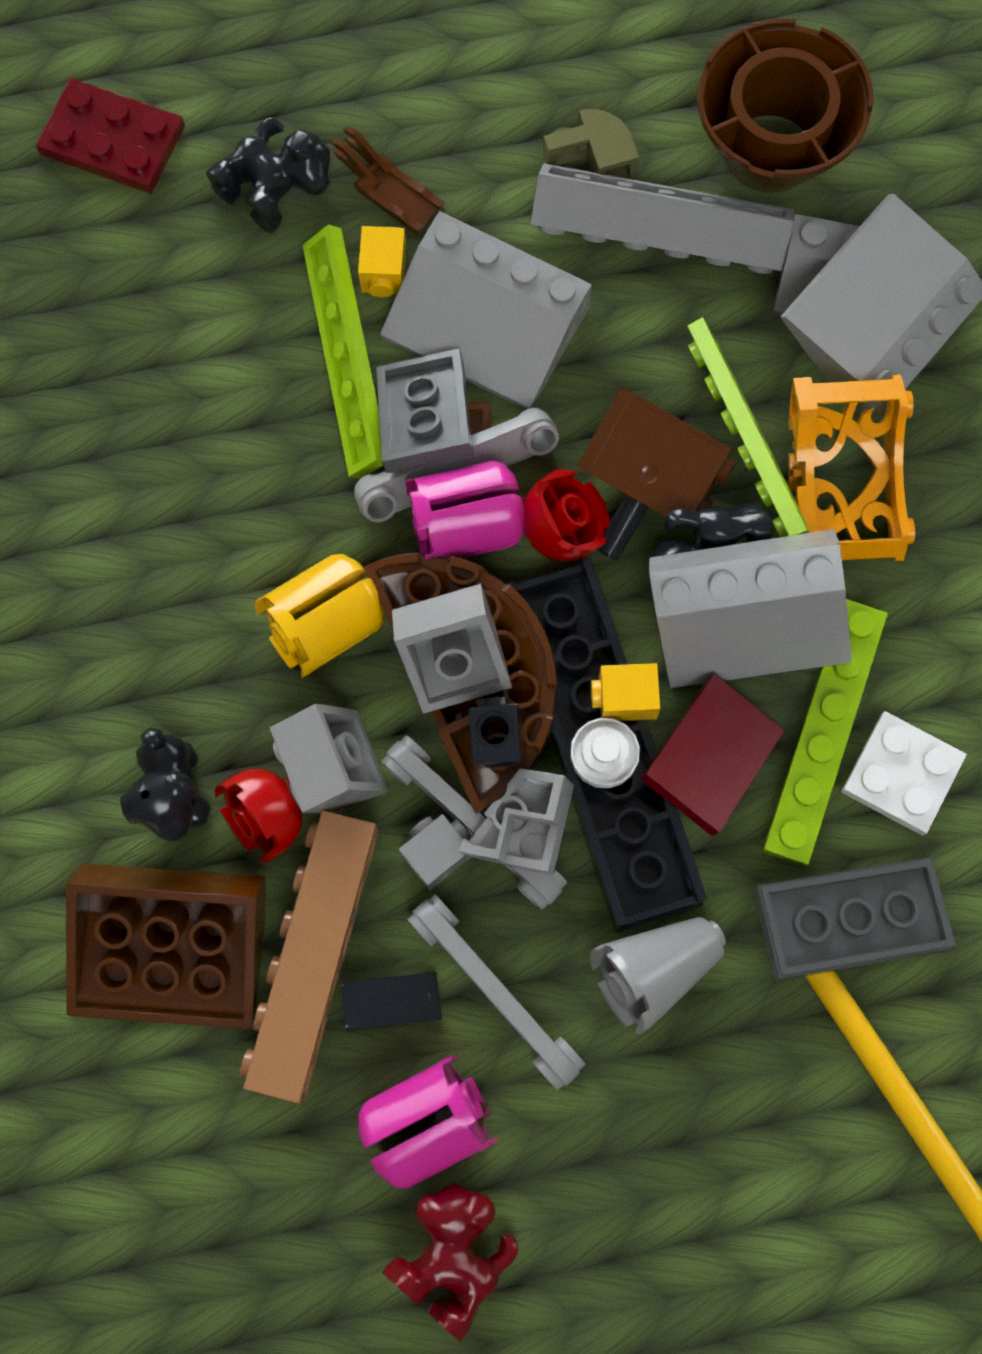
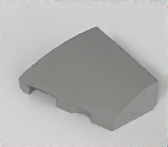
[458,768,574,875]

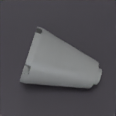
[590,916,726,1034]

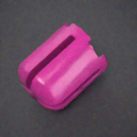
[405,460,524,559]
[358,1054,497,1189]

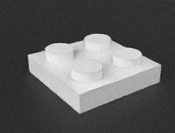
[841,711,967,836]

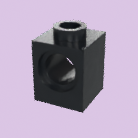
[469,697,525,769]

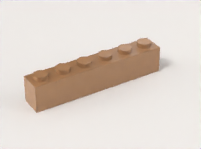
[240,810,379,1104]

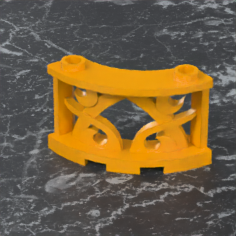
[788,374,915,561]

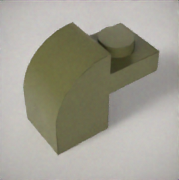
[543,109,639,180]

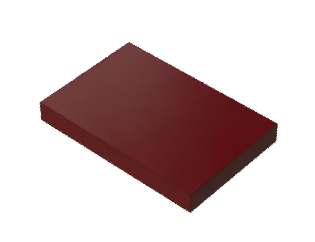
[640,674,785,837]

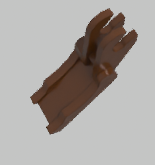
[331,127,445,235]

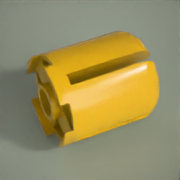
[254,554,385,679]

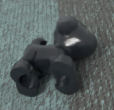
[206,118,331,233]
[650,502,772,558]
[120,727,211,841]

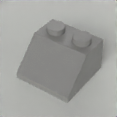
[773,214,860,316]
[392,584,512,714]
[269,704,389,813]

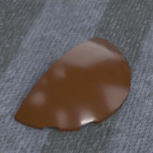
[364,553,557,814]

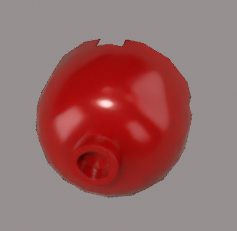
[523,469,610,561]
[214,768,303,863]

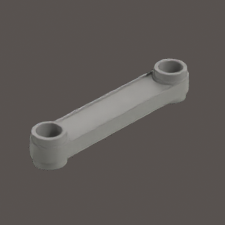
[354,408,559,522]
[381,735,567,911]
[407,895,586,1091]

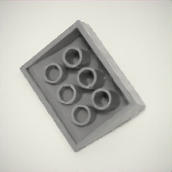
[780,194,982,415]
[380,211,592,410]
[649,529,852,688]

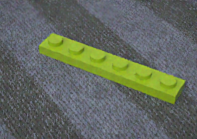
[302,224,383,479]
[688,317,811,537]
[762,599,888,867]

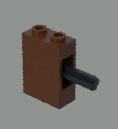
[577,387,736,560]

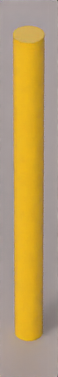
[805,971,982,1242]

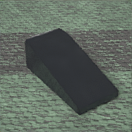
[341,972,442,1032]

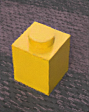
[358,226,407,297]
[591,663,660,721]

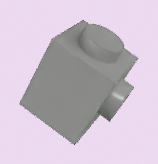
[399,814,471,891]

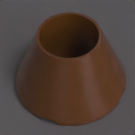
[697,19,874,193]

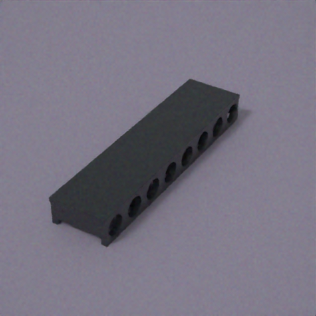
[506,558,707,933]

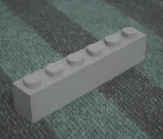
[531,163,794,274]

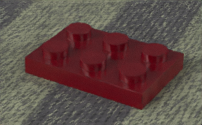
[35,77,185,194]

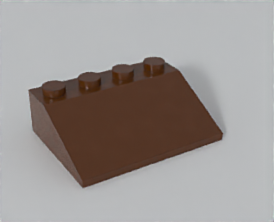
[66,864,266,1029]

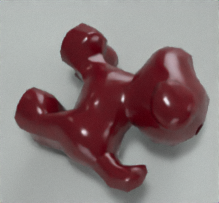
[382,1183,519,1342]

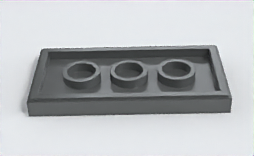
[753,857,957,982]

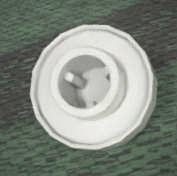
[570,718,640,788]

